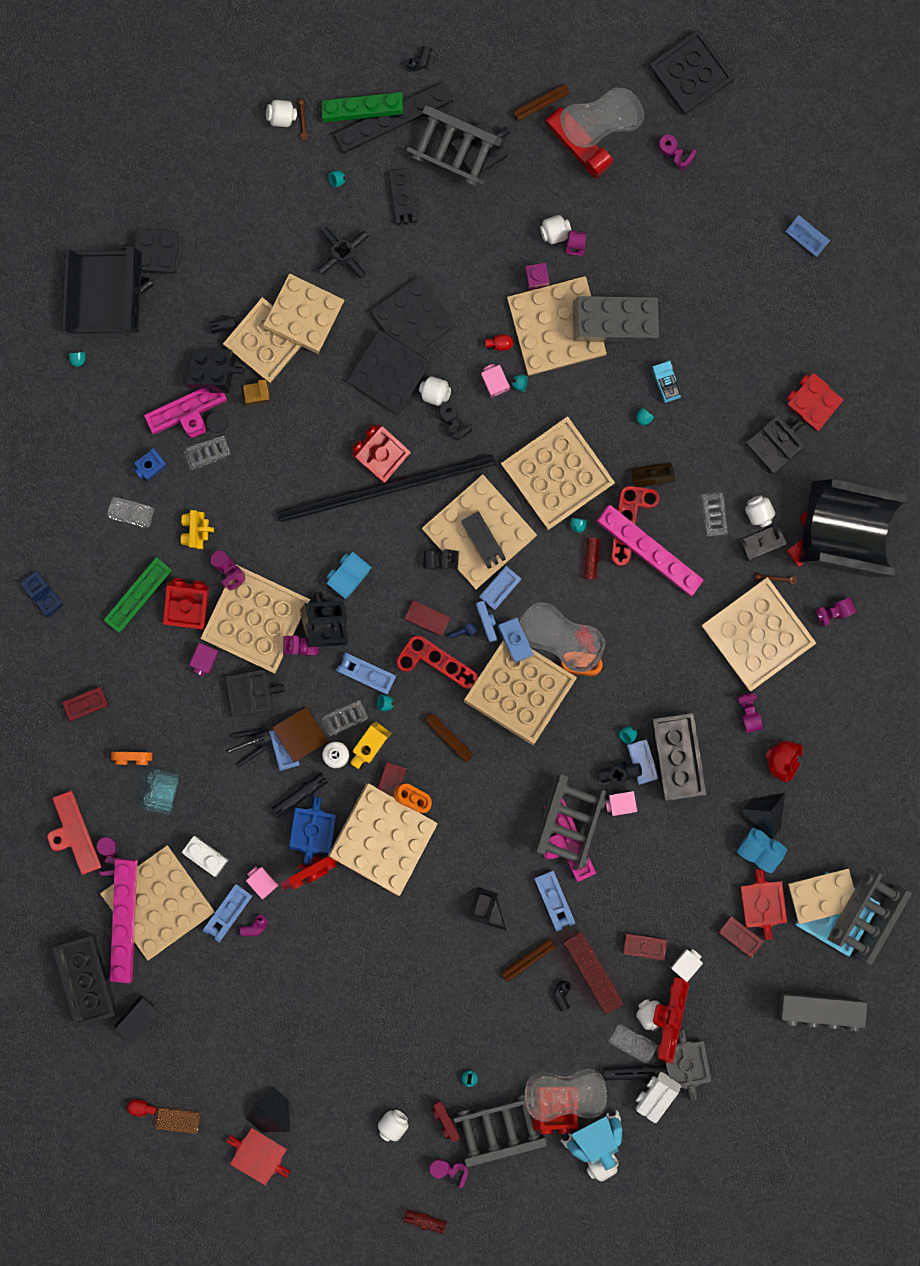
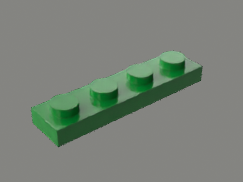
[322,92,404,122]
[104,557,172,633]

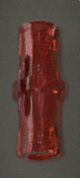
[584,538,601,580]
[404,1209,447,1234]

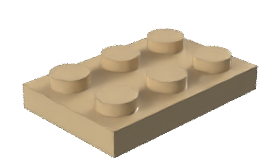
[788,869,855,924]

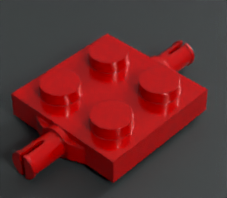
[740,869,787,940]
[226,1128,291,1186]

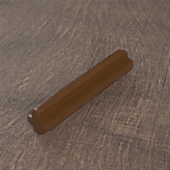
[513,84,569,121]
[425,713,473,762]
[501,939,555,982]

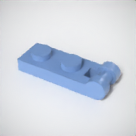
[336,652,396,695]
[534,871,576,932]
[203,884,253,943]

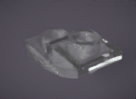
[107,497,155,529]
[609,1024,658,1063]

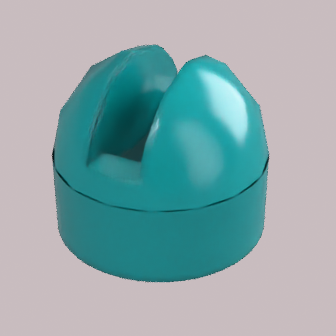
[328,170,346,188]
[69,352,85,367]
[512,374,528,392]
[636,408,654,425]
[570,517,587,533]
[377,694,394,711]
[619,726,637,744]
[461,1070,478,1087]

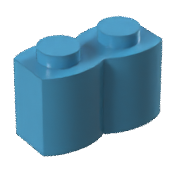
[326,552,372,600]
[737,828,787,873]

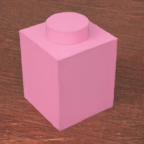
[481,364,510,398]
[606,791,637,816]
[246,867,279,899]

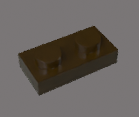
[631,463,675,487]

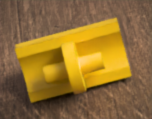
[181,510,214,549]

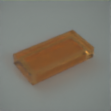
[156,1108,200,1134]

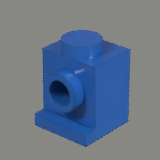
[134,448,168,481]

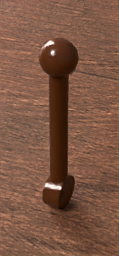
[297,99,309,141]
[754,573,797,585]

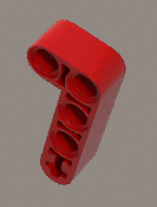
[544,107,613,179]
[611,486,659,567]
[397,636,478,689]

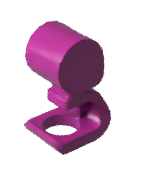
[659,135,696,170]
[566,230,587,256]
[210,551,245,591]
[815,597,857,627]
[283,636,319,655]
[736,692,763,733]
[97,837,117,876]
[430,1158,469,1188]

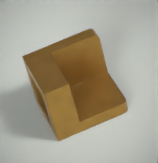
[243,379,270,406]

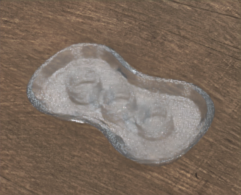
[560,88,645,148]
[520,602,605,672]
[525,1069,608,1122]

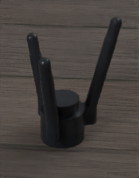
[226,728,272,767]

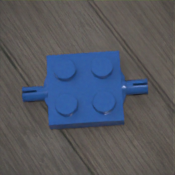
[288,797,336,866]

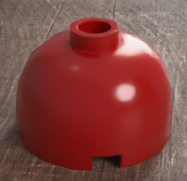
[766,741,804,783]

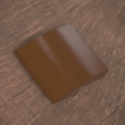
[272,707,329,763]

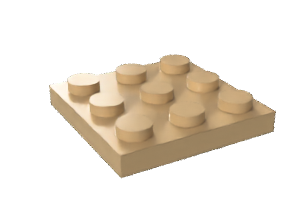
[263,274,345,354]
[223,297,302,384]

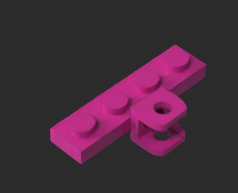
[144,388,228,438]
[544,798,596,882]

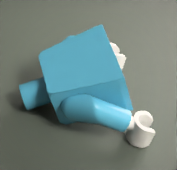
[561,1110,623,1171]

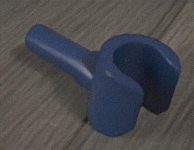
[448,623,478,639]

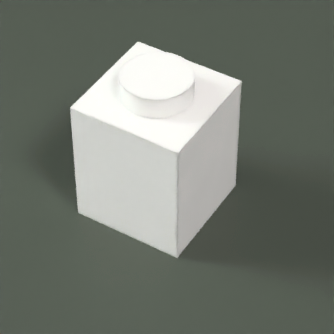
[670,949,703,982]

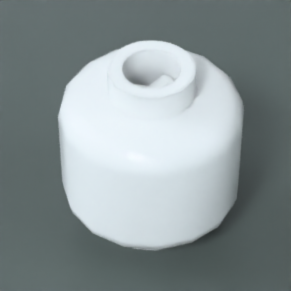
[266,100,297,127]
[540,215,571,245]
[419,377,451,406]
[745,495,775,527]
[322,742,350,768]
[636,999,661,1031]
[378,1110,408,1141]
[587,1154,619,1182]

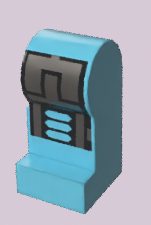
[651,361,681,403]

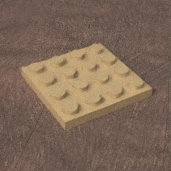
[507,276,607,376]
[501,416,615,530]
[422,475,537,590]
[201,565,310,674]
[701,577,816,692]
[464,640,577,746]
[328,783,438,896]
[100,845,215,960]

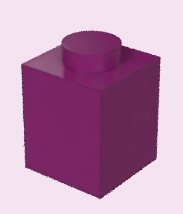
[525,263,549,290]
[189,643,219,676]

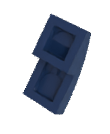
[20,571,63,618]

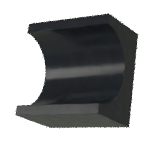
[799,479,907,577]

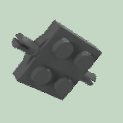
[665,1029,711,1101]

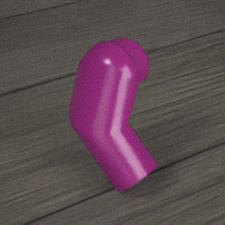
[240,915,268,937]

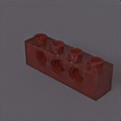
[563,931,624,1015]

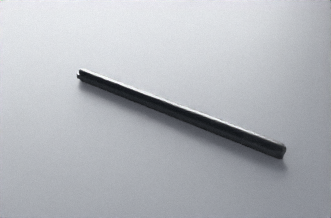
[278,455,495,522]

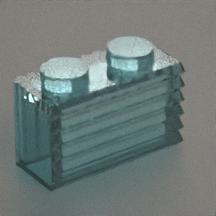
[143,769,180,815]

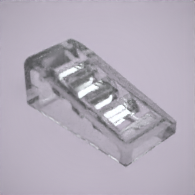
[184,436,231,470]
[701,492,728,537]
[321,700,369,737]

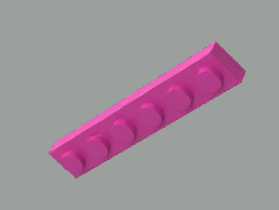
[596,505,703,596]
[110,858,138,983]

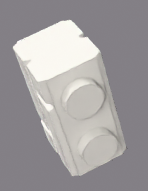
[182,836,228,877]
[636,1072,681,1123]

